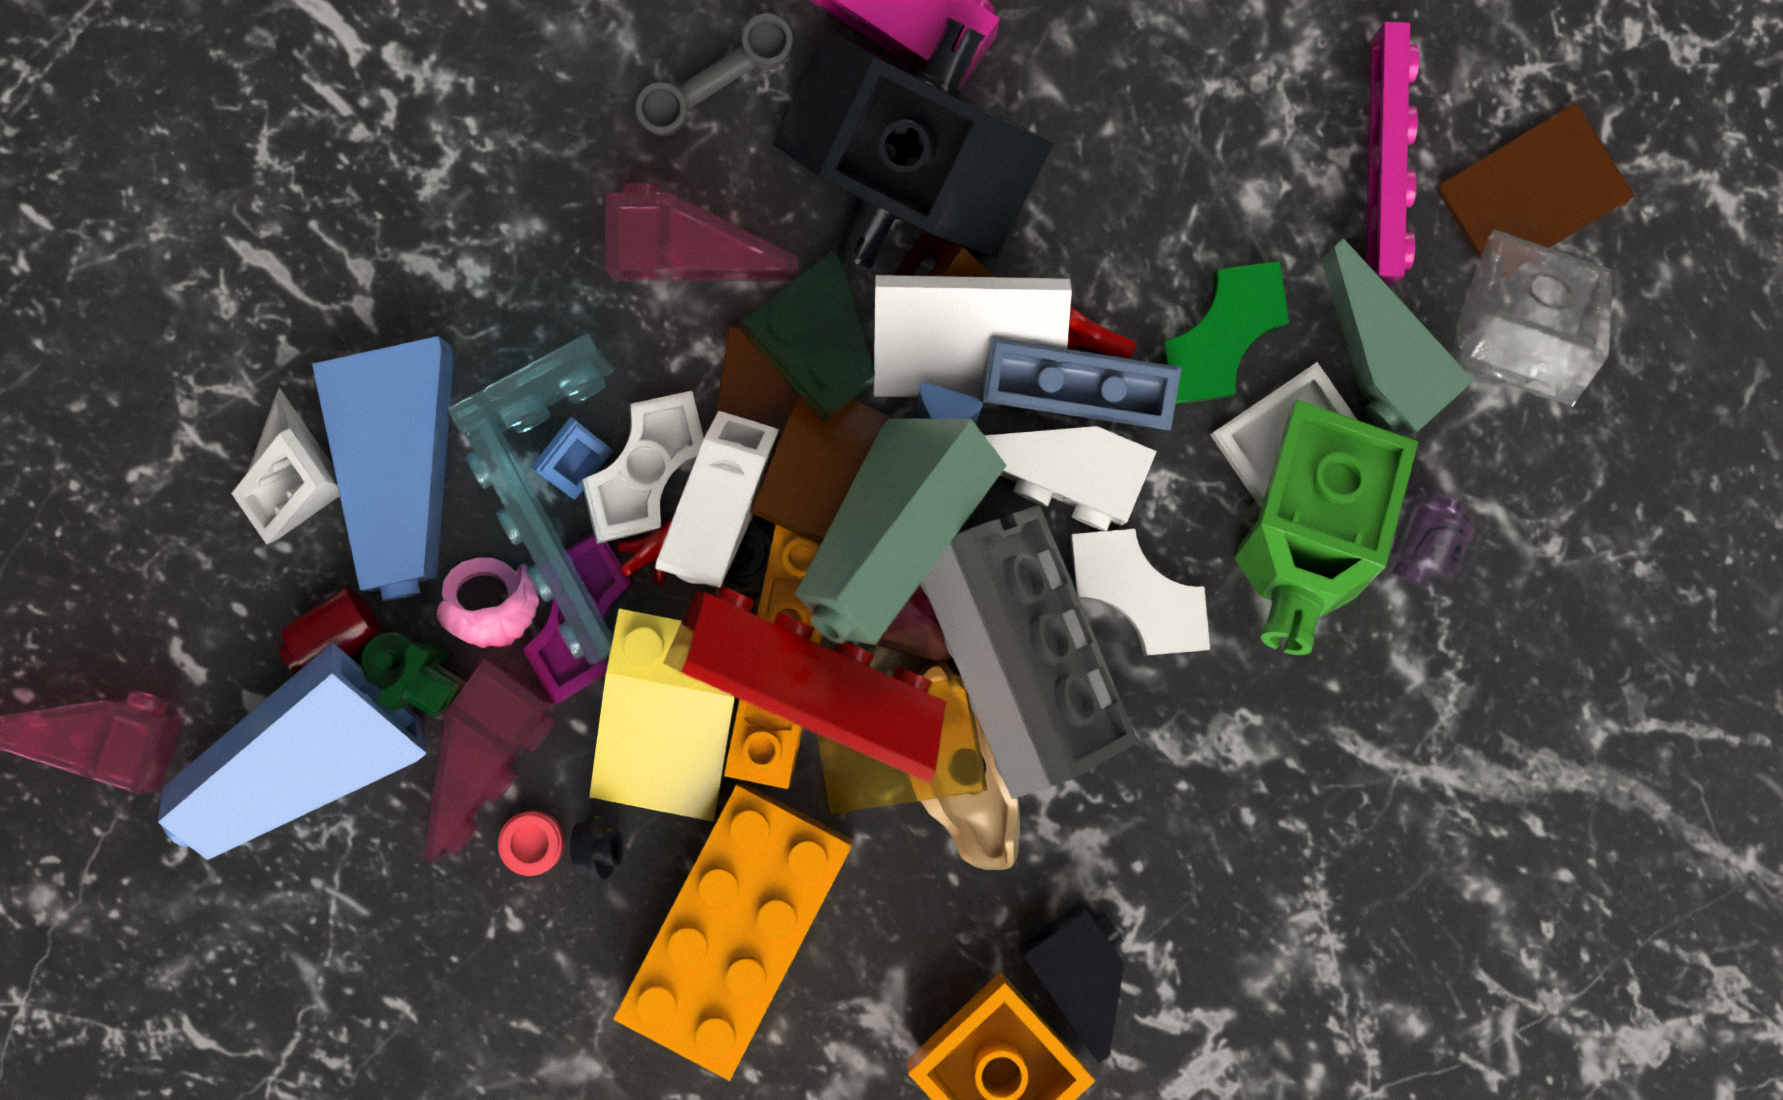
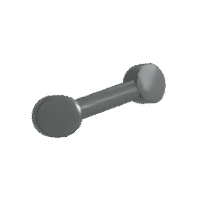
[636,13,793,136]

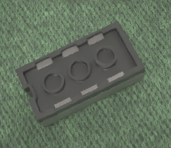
[920,504,1139,800]

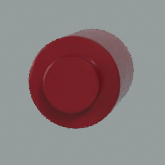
[278,586,383,674]

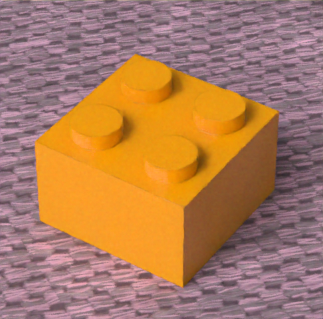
[907,971,1095,1100]

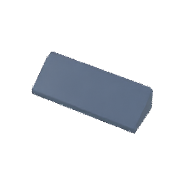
[978,338,1182,431]

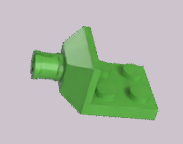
[1235,399,1419,655]

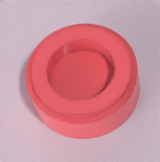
[498,810,565,876]

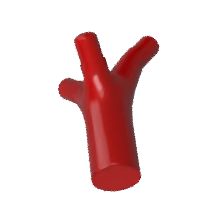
[1067,304,1136,359]
[618,516,674,583]

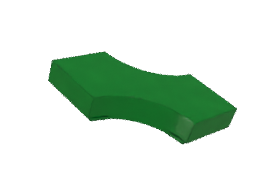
[1161,261,1289,405]

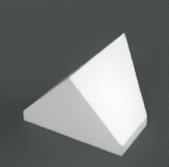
[231,388,340,545]

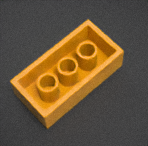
[613,780,853,1081]

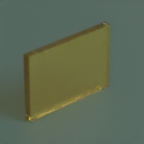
[817,675,988,815]

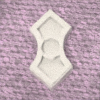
[582,391,704,544]
[1070,529,1210,655]

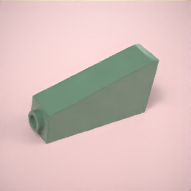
[795,419,1007,645]

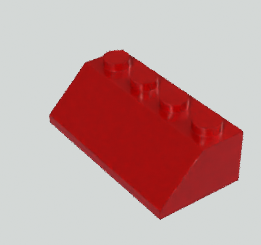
[663,586,946,783]

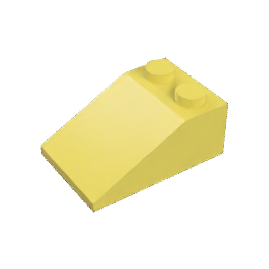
[589,609,739,822]

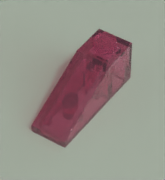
[605,183,801,281]
[0,691,186,794]

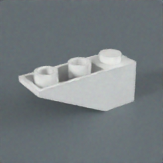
[655,411,780,588]
[985,426,1157,531]

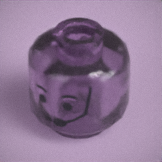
[1388,488,1476,587]

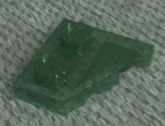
[741,249,875,422]

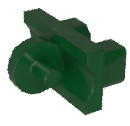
[361,633,472,718]

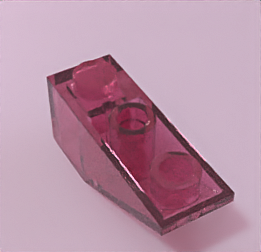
[424,659,556,863]

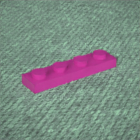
[1365,22,1419,287]

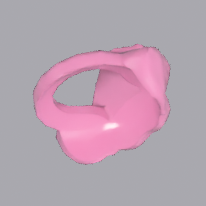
[436,557,539,648]

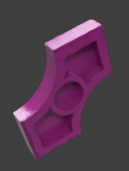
[523,533,634,704]

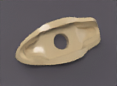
[911,659,1020,870]

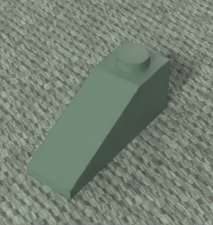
[1321,238,1474,437]

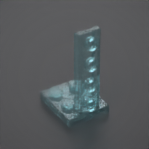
[447,333,615,665]

